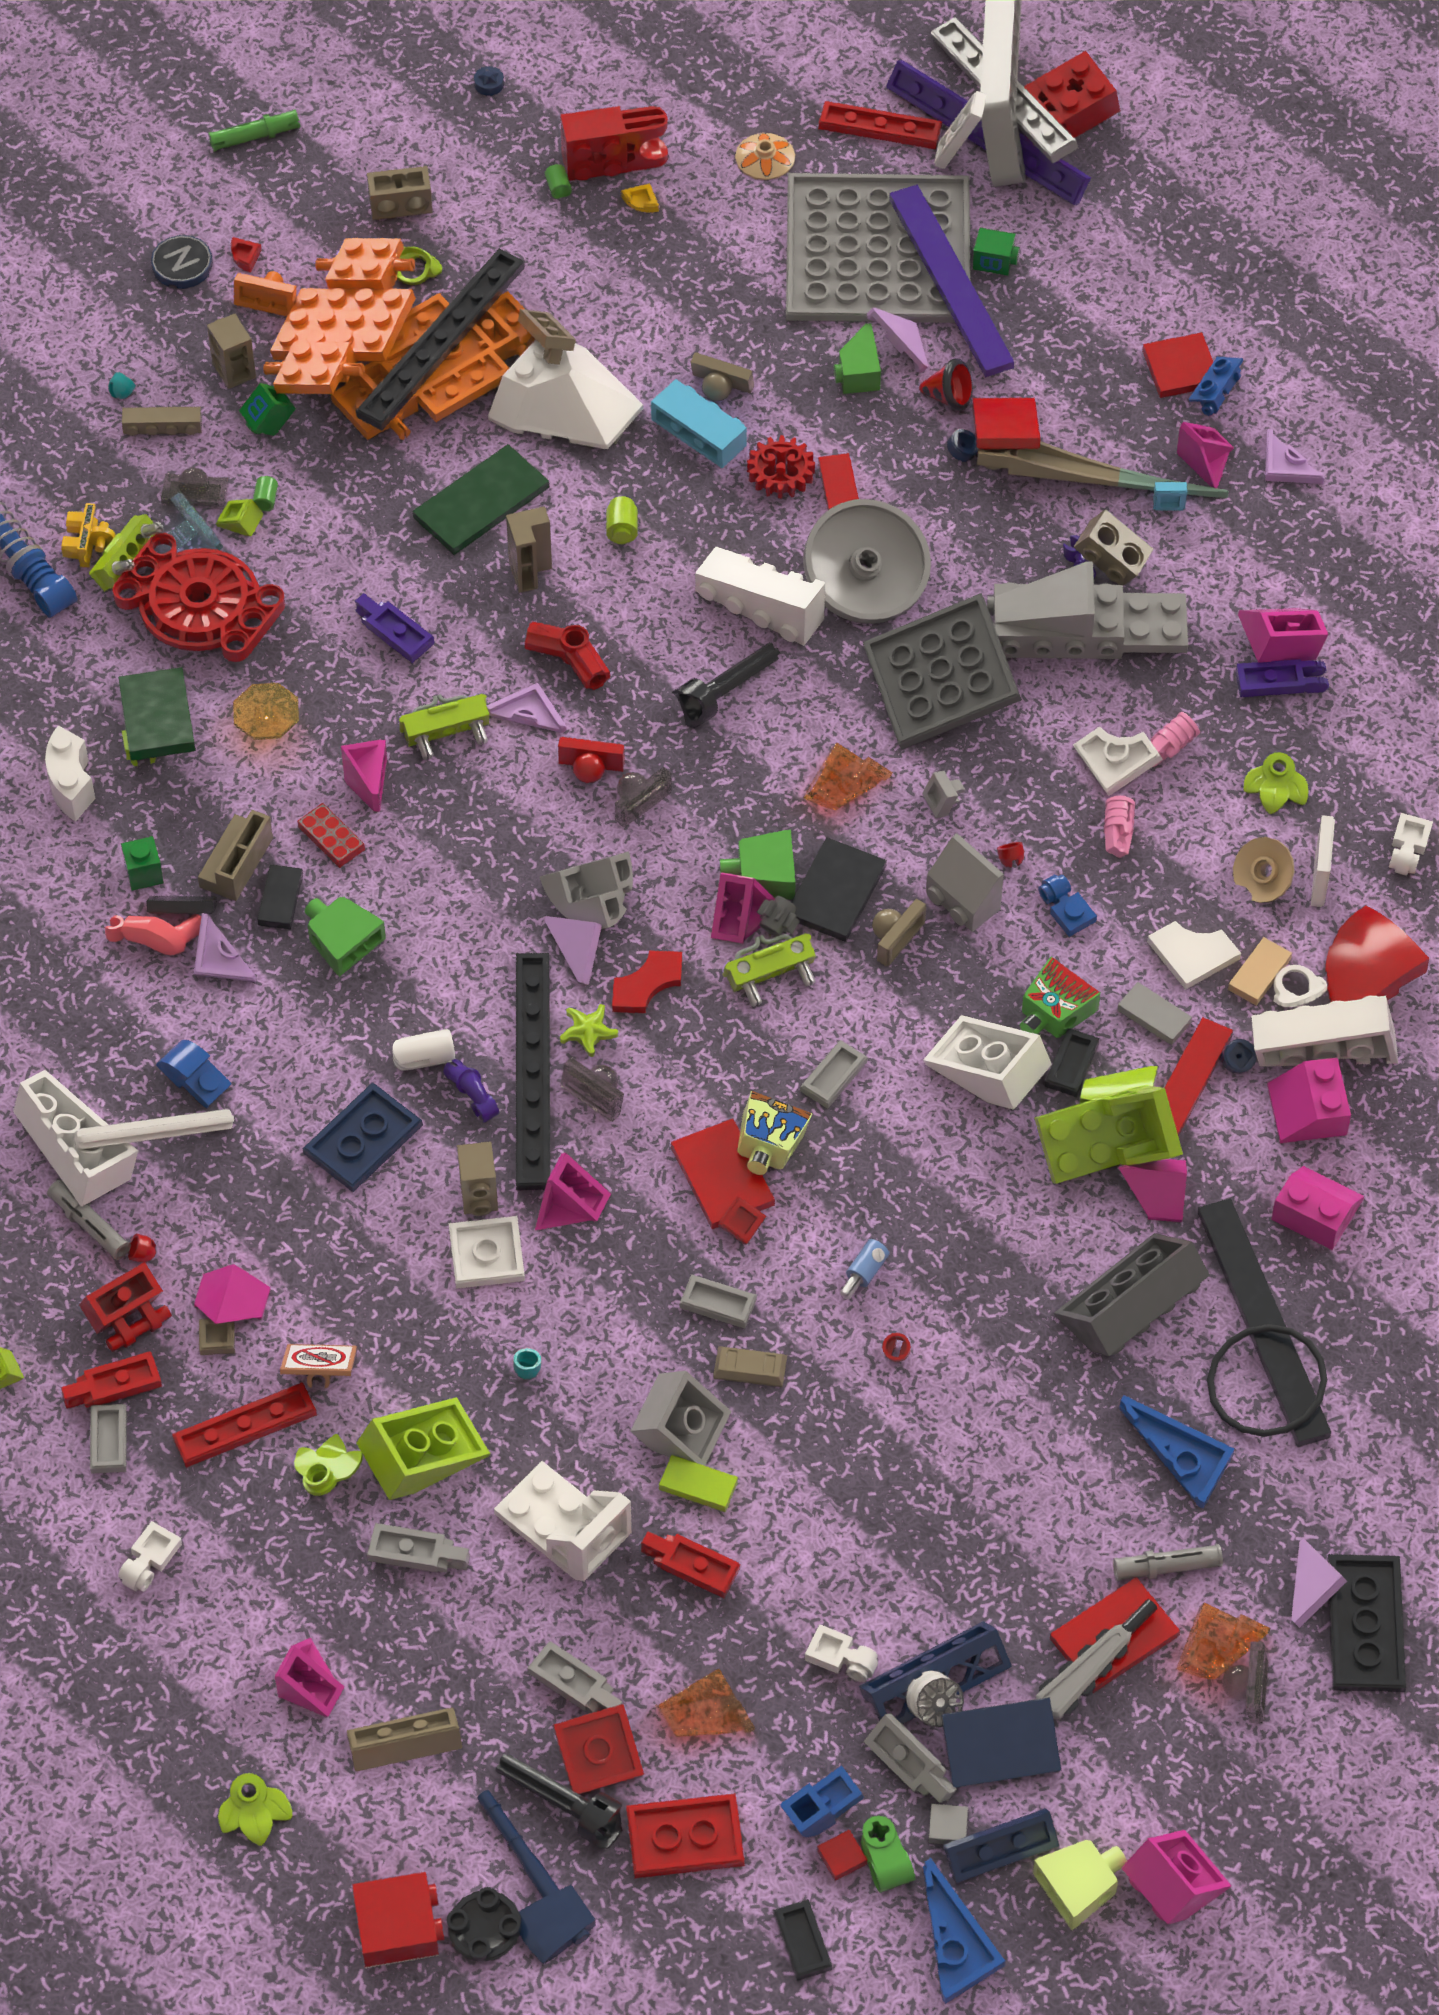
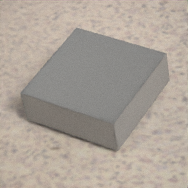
[928,1804,968,1844]

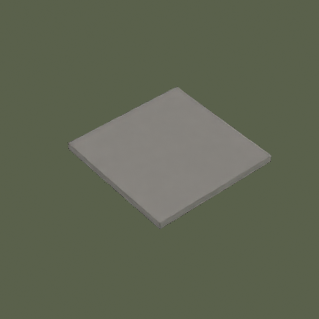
[786,173,970,323]

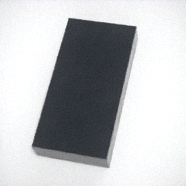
[257,864,303,930]
[146,896,217,914]
[1045,1028,1100,1097]
[773,1899,833,1981]

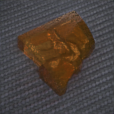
[803,742,893,810]
[1176,1602,1271,1680]
[655,1668,755,1737]

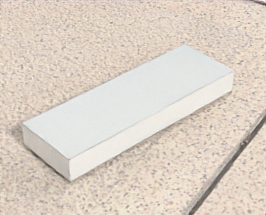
[934,91,986,169]

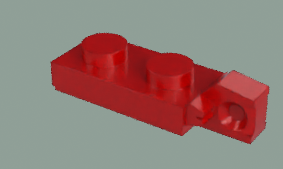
[61,1351,162,1409]
[641,1531,741,1598]

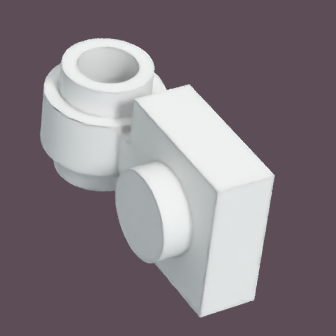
[1389,813,1433,876]
[118,1521,182,1592]
[805,1625,878,1682]

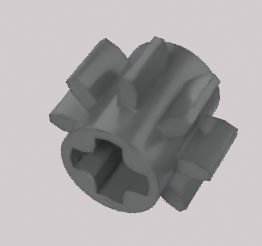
[757,896,800,937]

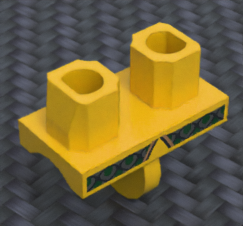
[61,503,116,568]

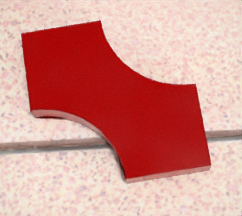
[612,950,682,1013]

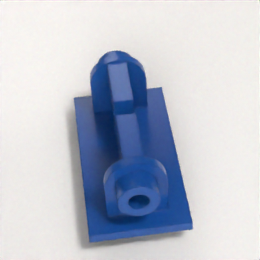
[1189,357,1244,416]

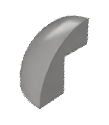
[540,851,633,929]

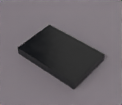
[791,837,887,942]

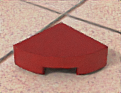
[231,237,262,273]

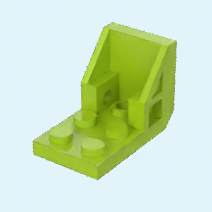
[1034,1085,1183,1184]

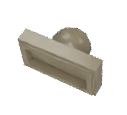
[690,353,754,402]
[872,898,926,966]

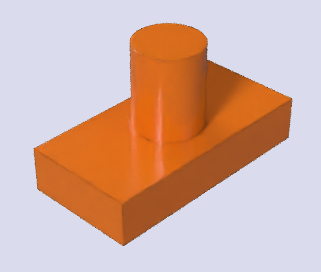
[234,271,296,317]

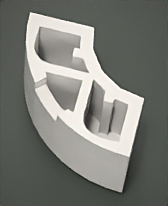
[45,726,95,821]

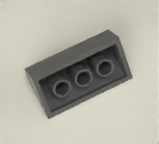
[1054,1233,1210,1356]

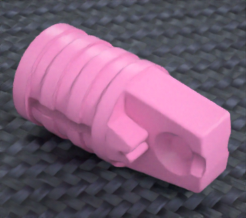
[1151,712,1200,767]
[1104,796,1135,858]

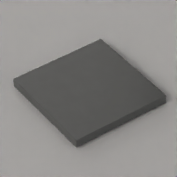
[863,593,1022,749]

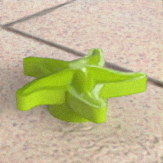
[560,1004,618,1057]

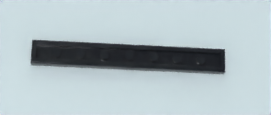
[356,248,525,431]
[516,953,550,1191]
[1198,1198,1332,1447]

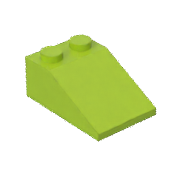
[356,1397,490,1500]

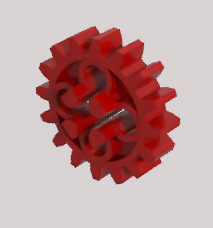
[747,435,815,499]

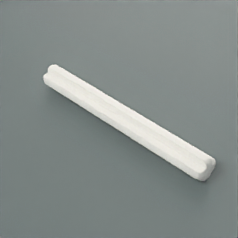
[74,1109,234,1150]

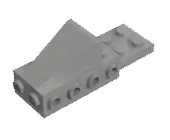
[987,562,1188,659]

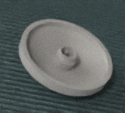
[803,499,931,624]

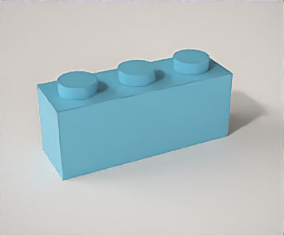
[651,379,747,468]

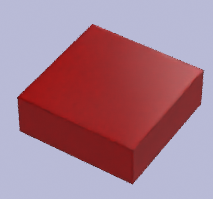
[718,1196,766,1245]
[817,1829,868,1881]

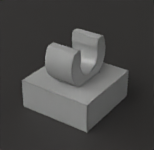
[922,771,966,818]

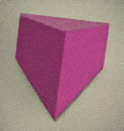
[1177,422,1234,488]
[341,740,387,812]
[711,872,775,944]
[535,1153,611,1230]
[1118,1159,1187,1222]
[194,1264,271,1324]
[275,1637,345,1717]

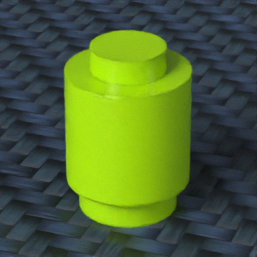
[606,496,638,544]

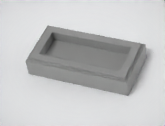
[1117,982,1192,1045]
[800,1040,868,1109]
[680,1274,757,1329]
[90,1404,127,1474]

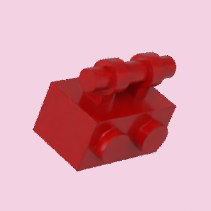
[79,1262,172,1352]

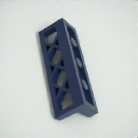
[859,1621,1012,1724]

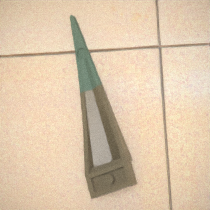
[977,441,1229,499]

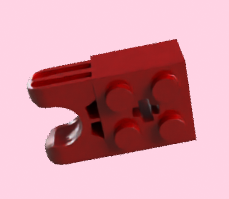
[1024,50,1121,139]
[560,106,668,181]

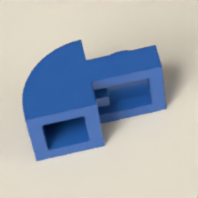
[156,1039,232,1109]
[780,1765,864,1837]

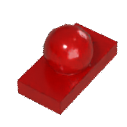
[558,737,625,783]

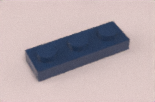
[943,1808,1060,1883]

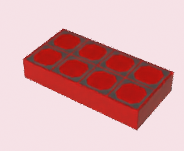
[297,803,365,868]

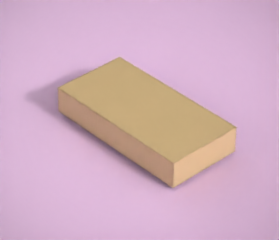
[1228,937,1292,1006]

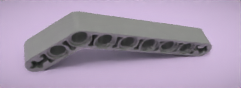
[980,0,1025,187]

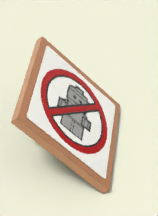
[280,1344,357,1388]

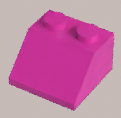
[1267,1057,1351,1143]
[1271,1166,1364,1250]
[1122,1830,1232,1924]

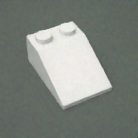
[923,1015,1052,1110]

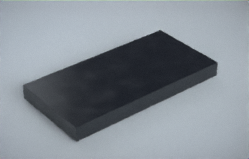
[1327,1554,1406,1692]

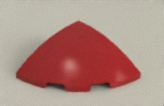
[1325,906,1430,1002]

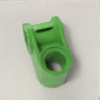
[861,1816,915,1893]

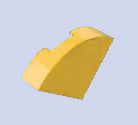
[621,183,659,213]

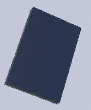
[303,1082,423,1192]
[941,1697,1062,1788]

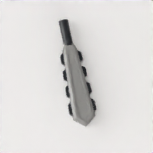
[1036,1599,1158,1720]

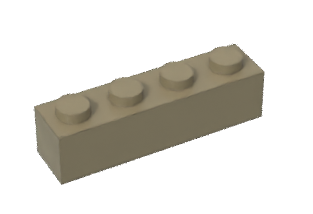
[122,406,202,436]

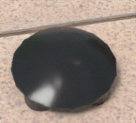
[447,1887,521,1962]

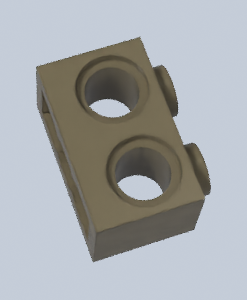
[367,166,433,220]
[207,314,256,389]
[1073,509,1154,586]
[457,1142,498,1216]

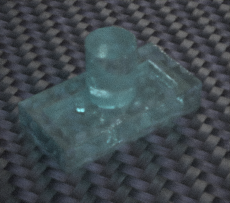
[168,492,223,550]

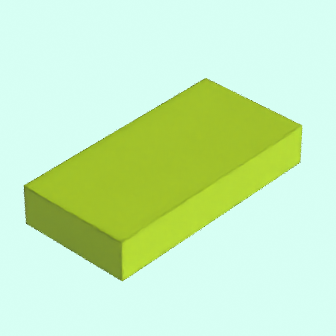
[659,1455,738,1512]

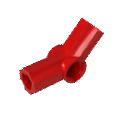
[525,621,610,690]

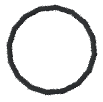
[1207,1324,1328,1437]

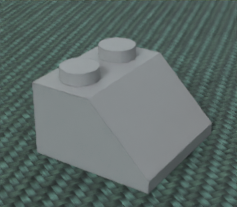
[926,833,1004,932]
[630,1370,732,1466]

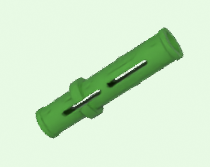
[208,109,300,152]

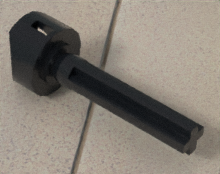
[672,642,780,728]
[496,1754,623,1849]

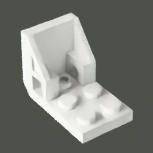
[494,1461,632,1582]

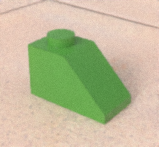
[834,323,881,394]

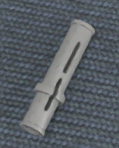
[47,1179,131,1260]
[1113,1544,1223,1581]

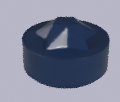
[474,66,504,96]
[947,429,979,462]
[1221,1039,1257,1074]

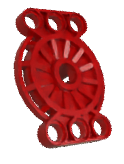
[113,533,285,662]

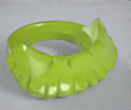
[397,246,442,285]

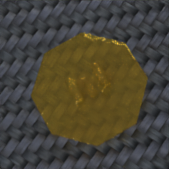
[233,683,299,740]

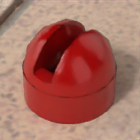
[997,842,1024,868]
[128,1233,156,1263]
[882,1333,911,1362]

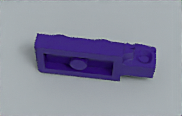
[355,593,434,663]

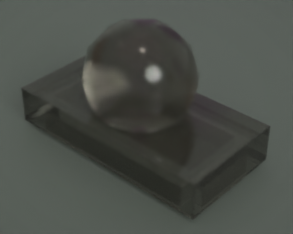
[161,467,229,510]
[615,767,672,827]
[560,1057,624,1122]
[1222,1642,1269,1724]

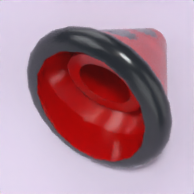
[919,358,973,411]

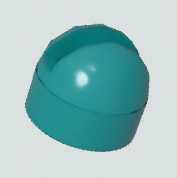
[108,372,136,399]
[513,1348,541,1380]

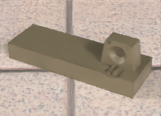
[518,309,576,365]

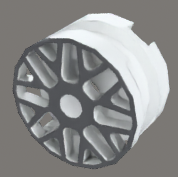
[906,1670,964,1728]

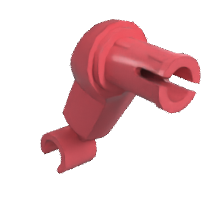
[105,914,201,956]

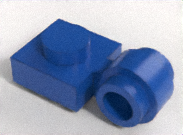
[1038,874,1097,937]

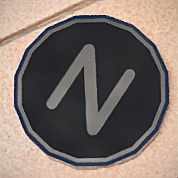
[151,235,213,289]

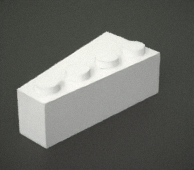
[695,547,825,646]
[1251,996,1398,1066]
[13,1070,138,1207]

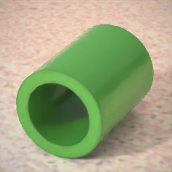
[545,164,572,199]
[253,476,278,511]

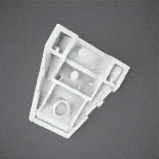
[488,340,644,449]

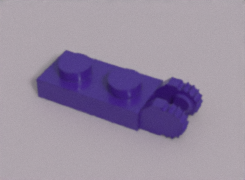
[1236,659,1329,697]

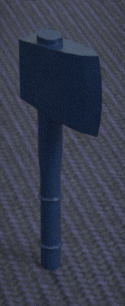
[477,1790,596,1964]

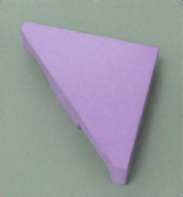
[867,307,929,373]
[1265,429,1324,484]
[487,683,566,733]
[193,913,257,982]
[545,916,602,985]
[1291,1538,1347,1628]

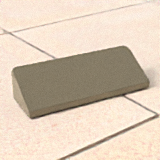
[347,1707,462,1772]

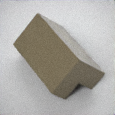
[506,506,552,593]
[198,810,273,901]

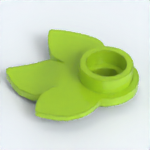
[1243,752,1309,814]
[294,1434,363,1496]
[218,1773,292,1846]

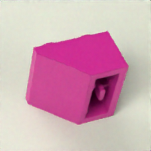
[1238,608,1329,662]

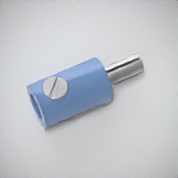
[840,1239,889,1299]

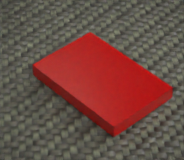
[972,398,1040,449]
[671,1118,775,1229]
[1050,1577,1180,1693]
[626,1793,745,1879]

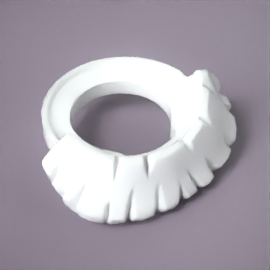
[1273,965,1327,1007]

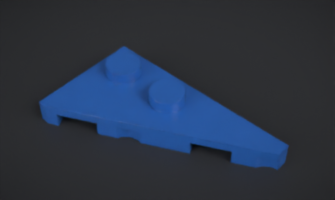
[1119,1395,1235,1509]
[923,1858,1005,2004]

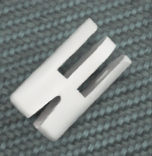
[393,1029,455,1070]

